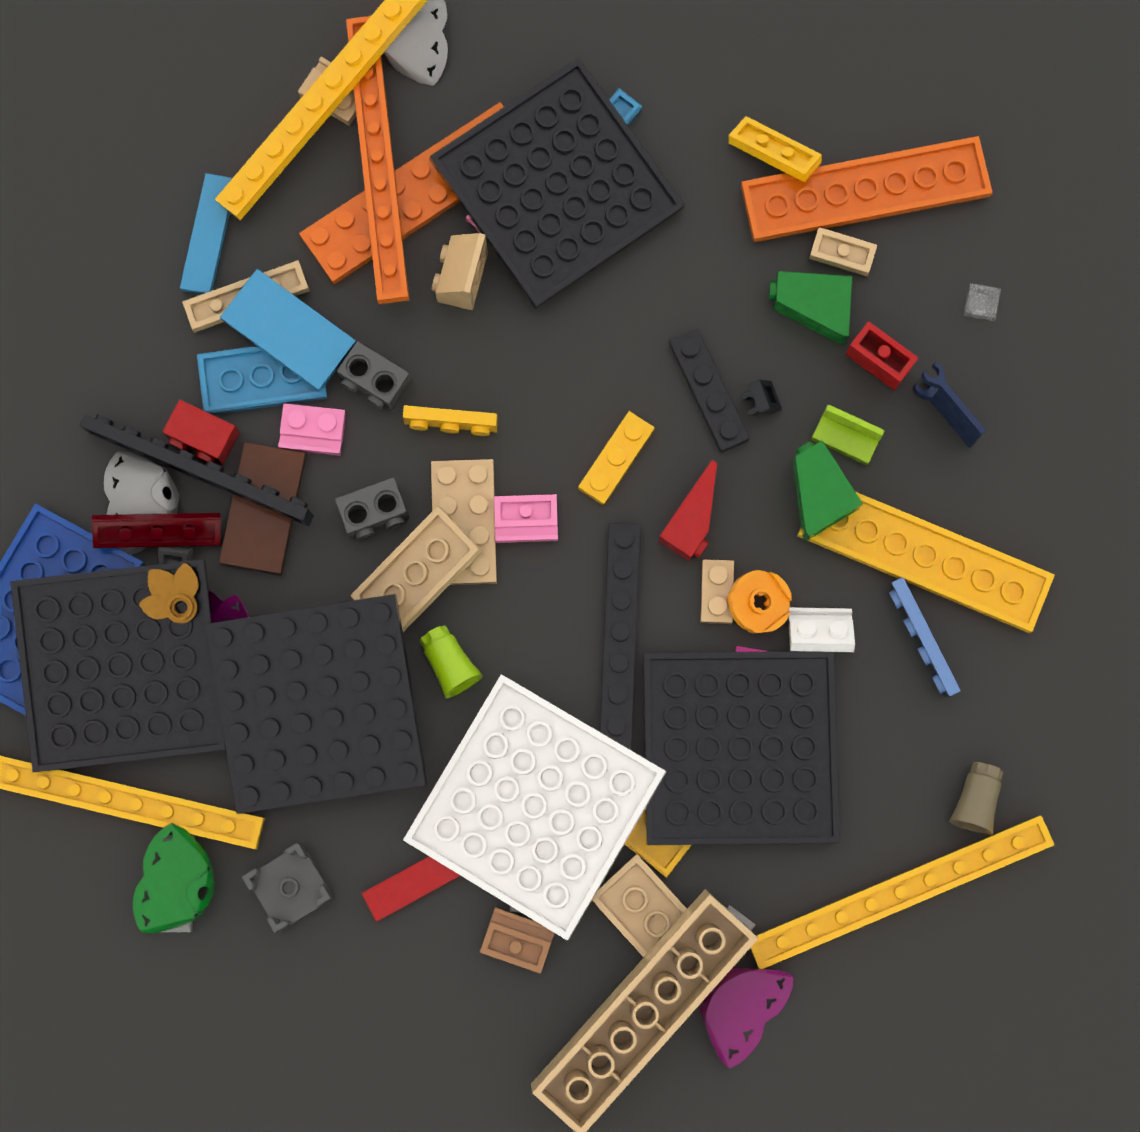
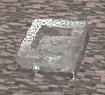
[963,283,1001,321]

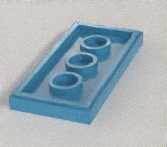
[220,269,356,392]
[197,346,328,415]

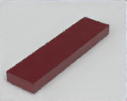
[92,513,221,548]

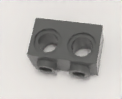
[337,341,412,411]
[335,477,409,540]

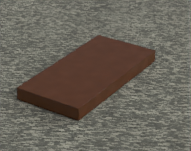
[219,442,306,575]

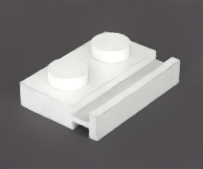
[788,607,855,652]

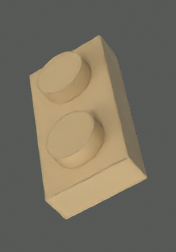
[809,227,877,276]
[700,560,734,624]

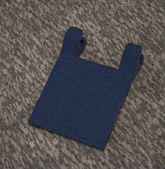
[913,363,987,448]

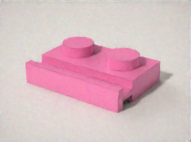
[278,404,346,456]
[494,494,558,543]

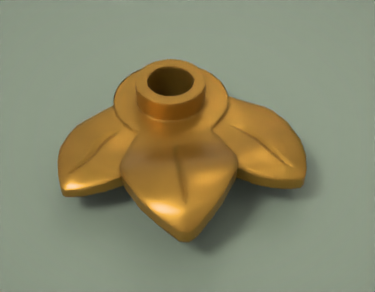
[139,563,199,623]

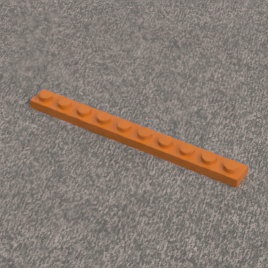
[346,16,409,305]

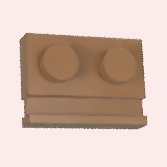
[480,907,554,974]

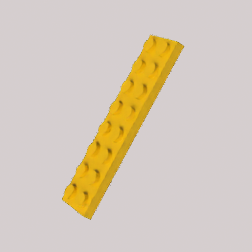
[797,492,1055,634]

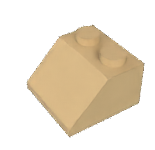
[432,233,488,311]

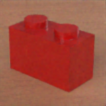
[845,321,919,391]
[162,399,240,465]

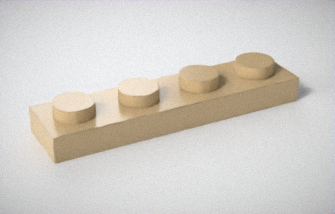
[182,260,310,333]

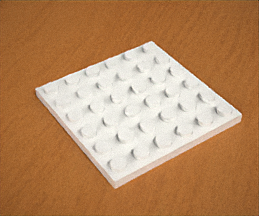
[403,674,666,940]

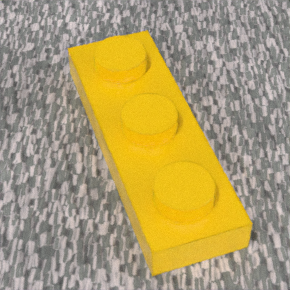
[729,116,822,182]
[403,405,498,436]
[578,411,655,506]

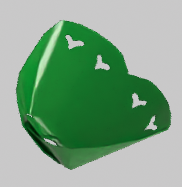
[133,823,215,933]

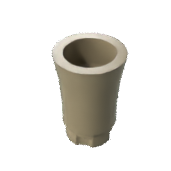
[949,762,1003,835]

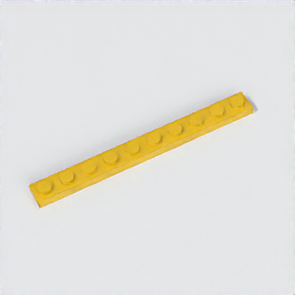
[215,0,428,221]
[0,756,265,850]
[750,815,1055,969]

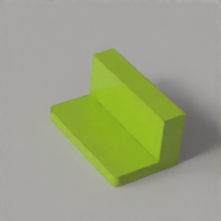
[811,405,885,466]

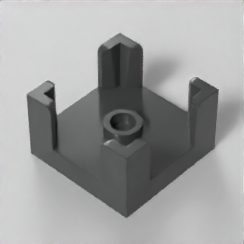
[242,842,335,933]

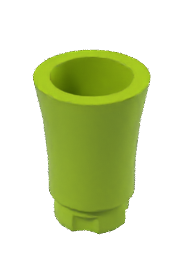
[419,625,483,699]

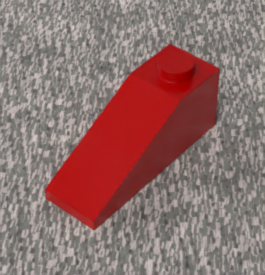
[658,460,717,562]

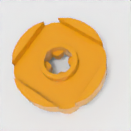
[727,570,792,634]

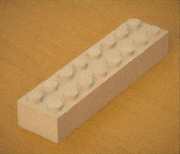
[531,889,759,1132]

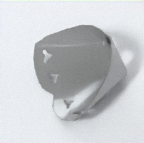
[384,0,448,86]
[104,451,180,555]

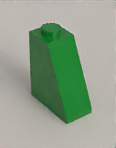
[769,271,852,344]
[792,440,863,542]

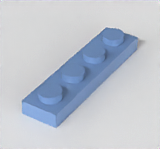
[889,577,961,697]

